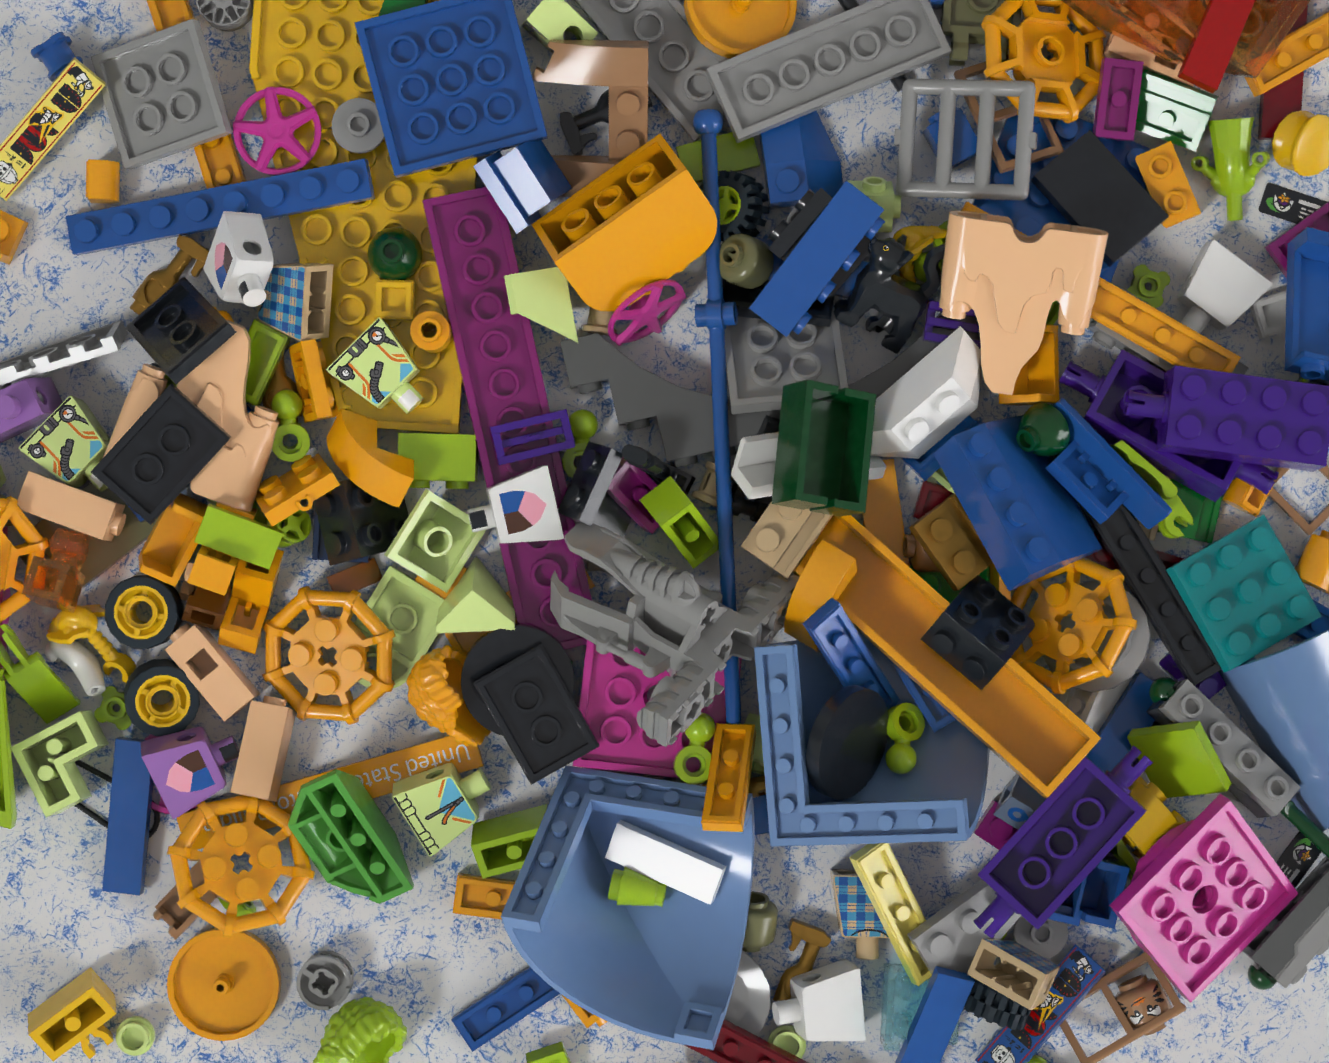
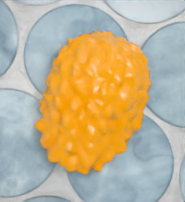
[406,645,491,747]

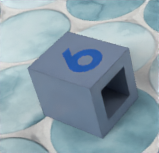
[993,774,1047,830]

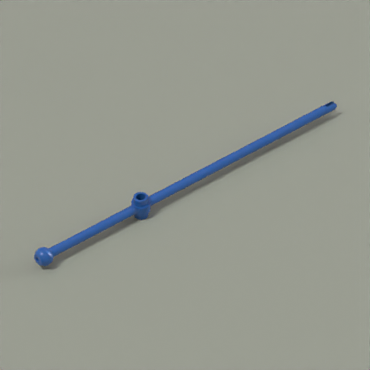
[693,109,741,724]

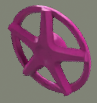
[233,87,321,175]
[608,279,686,346]

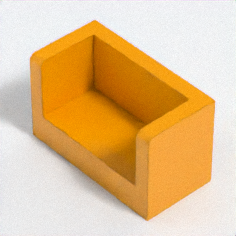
[999,324,1059,406]
[138,493,208,587]

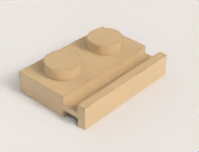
[741,501,833,580]

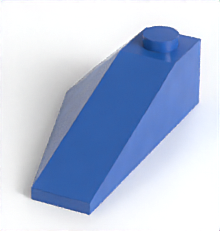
[759,110,843,209]

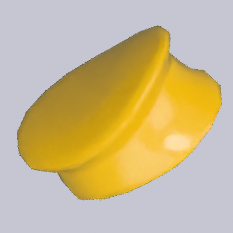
[1272,111,1329,176]

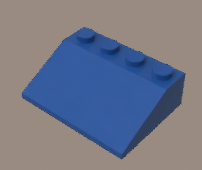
[934,415,1102,591]

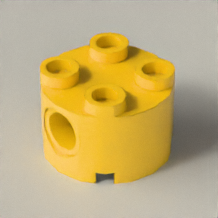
[1122,776,1187,859]

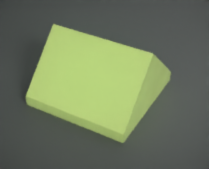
[384,489,487,593]

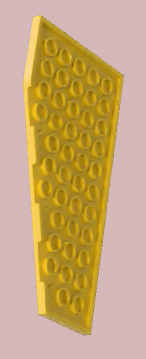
[249,0,478,434]

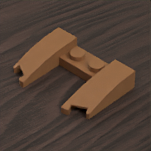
[533,40,649,197]

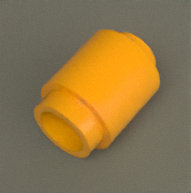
[410,311,453,353]

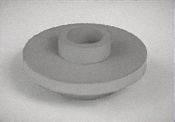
[332,98,385,154]
[1013,916,1068,959]

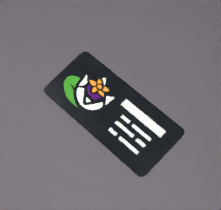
[1258,183,1327,224]
[1276,831,1321,888]

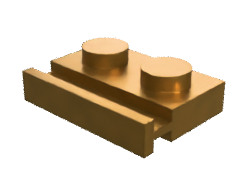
[908,494,992,591]

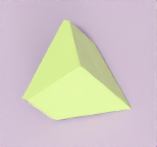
[504,267,578,343]
[436,556,516,634]

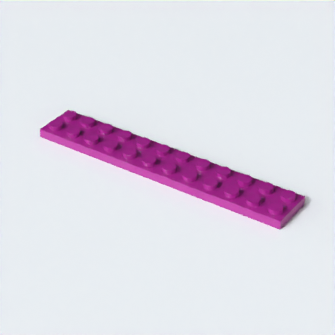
[422,187,592,649]

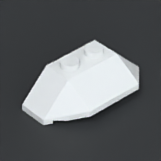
[871,326,981,459]

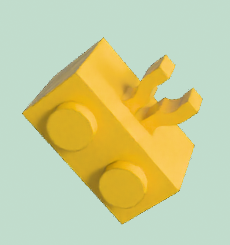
[27,967,117,1061]

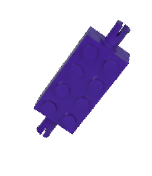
[1059,349,1279,502]
[1123,365,1329,472]
[973,745,1153,939]

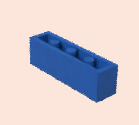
[749,180,885,337]

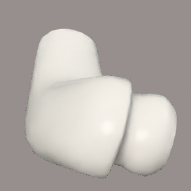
[44,641,106,696]

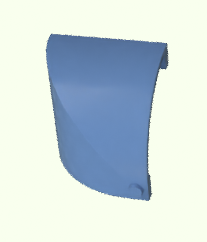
[1218,630,1329,832]
[754,633,990,847]
[501,765,755,1050]

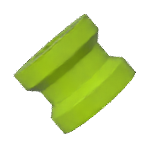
[263,510,312,548]

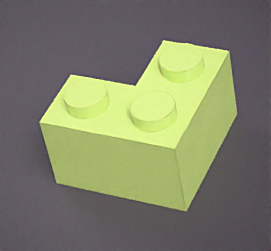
[11,710,109,817]

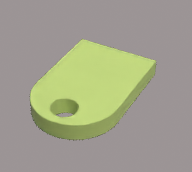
[354,566,445,688]

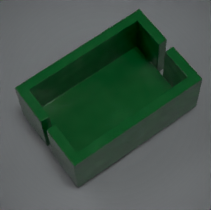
[771,379,876,517]

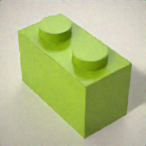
[398,433,479,489]
[640,476,719,569]
[471,804,548,879]

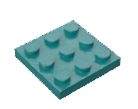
[1166,514,1321,672]

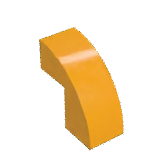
[326,408,414,508]
[187,502,258,596]
[784,539,857,651]
[218,549,284,654]

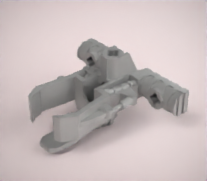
[550,522,799,747]

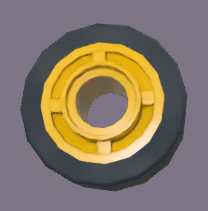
[105,575,183,649]
[124,659,200,737]

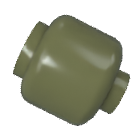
[719,234,774,289]
[742,891,778,952]

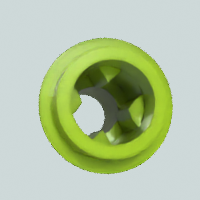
[608,867,667,907]

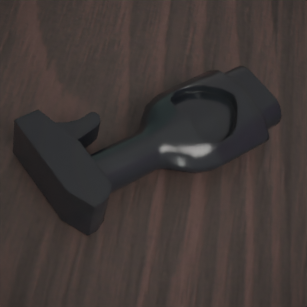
[560,89,653,155]
[622,444,696,495]

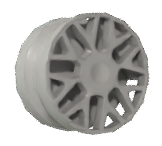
[196,0,254,32]
[297,951,354,1010]

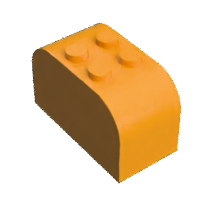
[531,133,717,311]

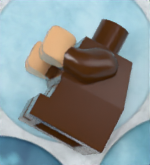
[179,563,231,631]

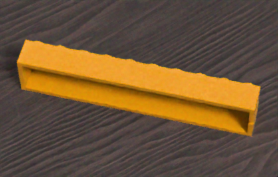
[750,515,1101,798]

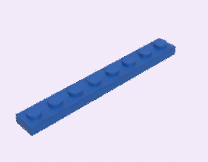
[66,158,375,256]

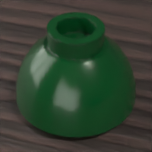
[368,227,422,280]
[1016,403,1070,456]

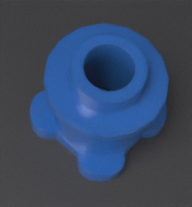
[30,32,83,82]

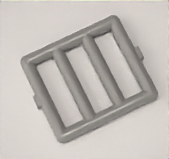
[894,79,1037,201]

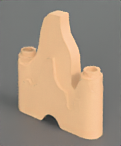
[939,211,1109,395]
[103,320,279,511]

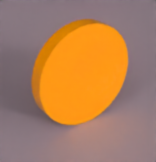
[684,0,797,59]
[167,928,281,1041]

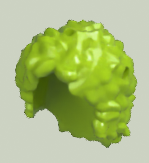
[313,997,407,1063]

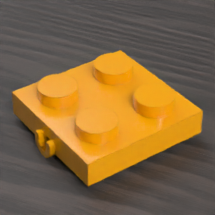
[255,453,340,527]

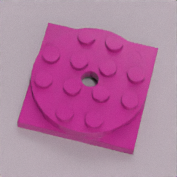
[573,640,742,781]
[1109,794,1299,1003]

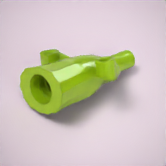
[1191,117,1270,221]

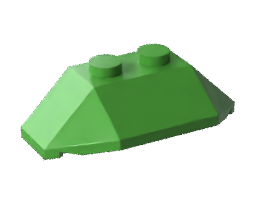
[288,769,414,904]

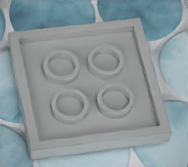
[91,19,233,170]
[725,297,848,414]

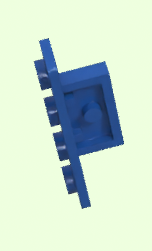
[1046,398,1172,529]

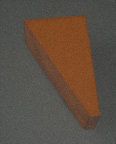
[327,557,383,592]

